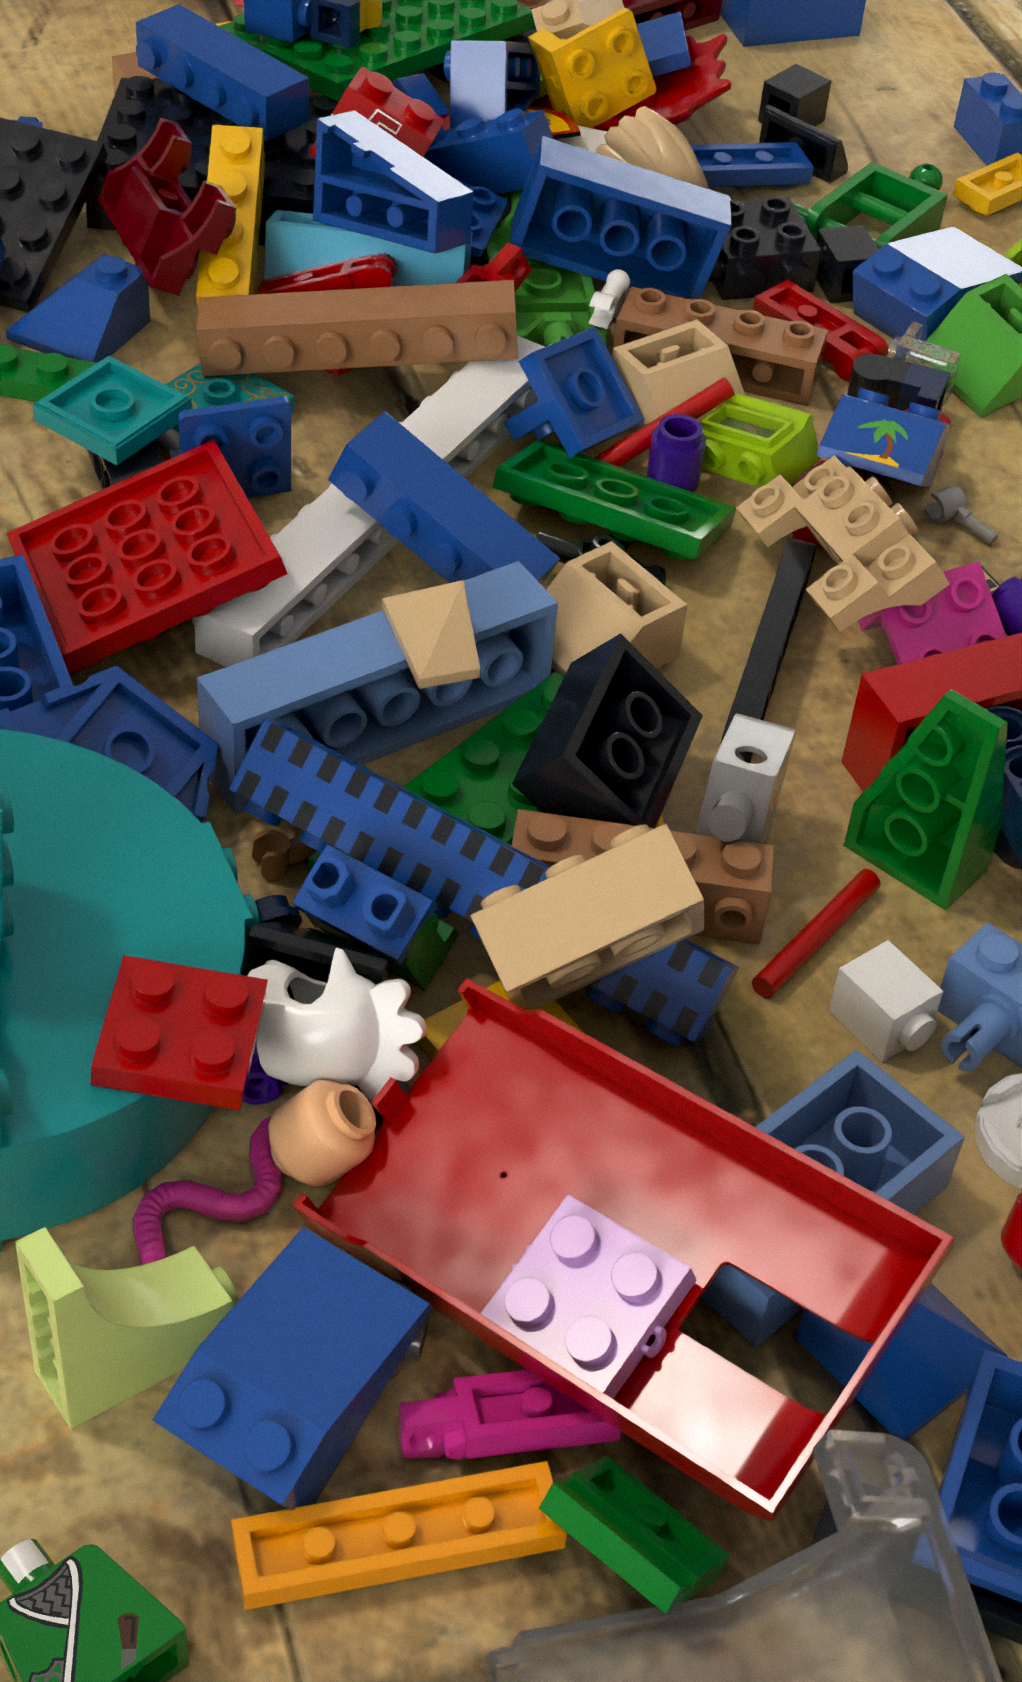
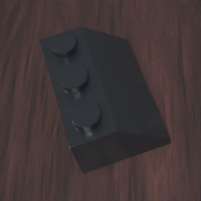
[512,633,703,828]

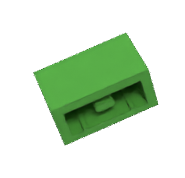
[918,273,1022,418]

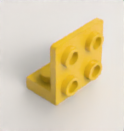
[528,8,656,128]

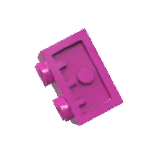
[858,562,1006,665]

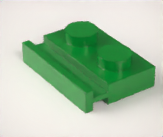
[538,1455,731,1614]

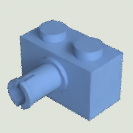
[937,922,1022,1072]

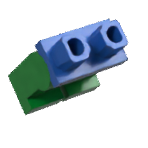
[292,844,459,991]

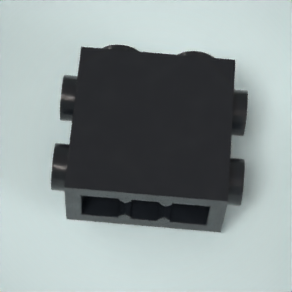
[708,196,824,300]

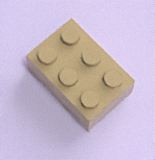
[470,824,704,1010]

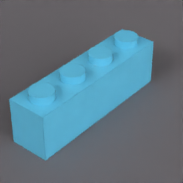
[264,210,472,287]

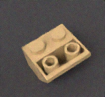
[612,319,751,429]
[546,541,687,677]

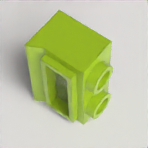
[700,392,821,487]

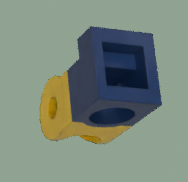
[310,0,382,48]

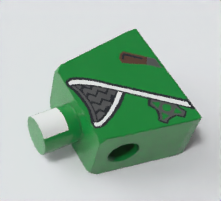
[0,1539,189,1682]

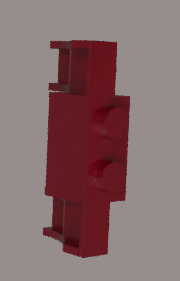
[98,118,237,296]

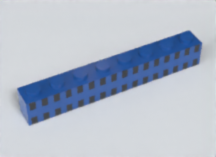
[229,719,740,1046]

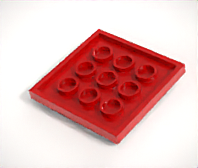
[6,439,288,674]

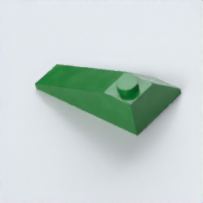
[843,689,1008,911]

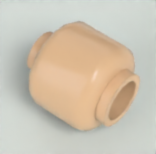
[268,1080,376,1187]

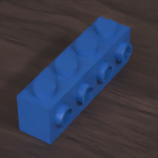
[136,4,309,141]
[328,411,560,585]

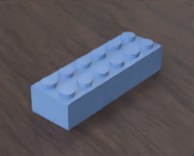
[197,561,558,815]

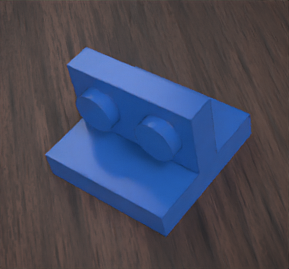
[504,326,645,458]

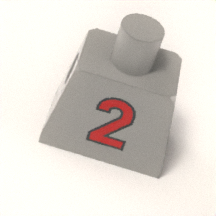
[695,713,797,844]

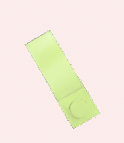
[15,1227,239,1429]

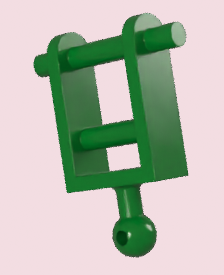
[793,162,947,249]

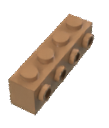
[613,286,828,406]
[512,809,775,944]

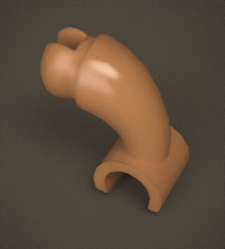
[252,823,317,881]

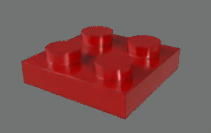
[90,955,268,1110]

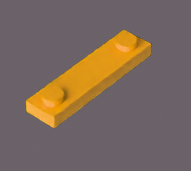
[231,1461,567,1610]

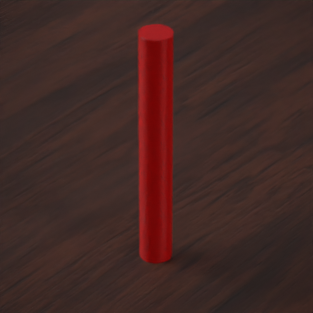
[594,377,735,467]
[752,869,881,999]

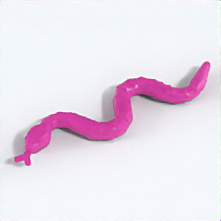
[132,1116,283,1266]

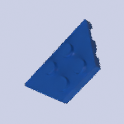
[0,666,218,823]

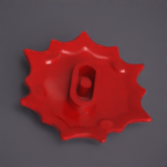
[542,34,731,132]

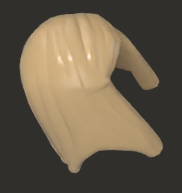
[596,106,708,189]

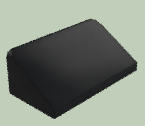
[759,105,848,183]

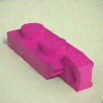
[398,1370,621,1460]

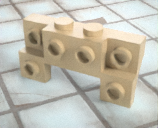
[736,455,950,632]

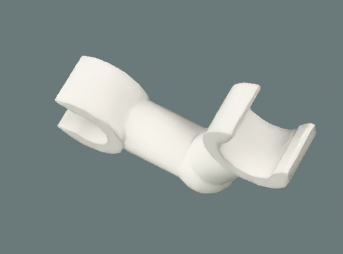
[588,269,630,329]

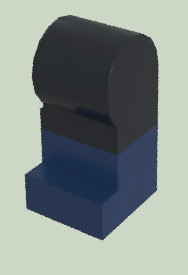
[847,354,951,411]

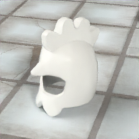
[247,948,427,1101]

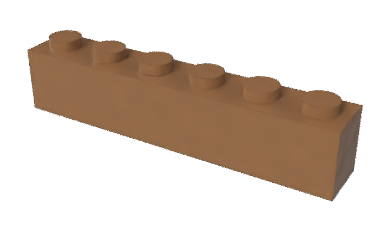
[196,280,518,376]

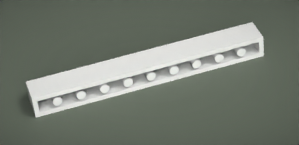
[192,335,544,667]

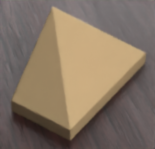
[382,580,480,689]

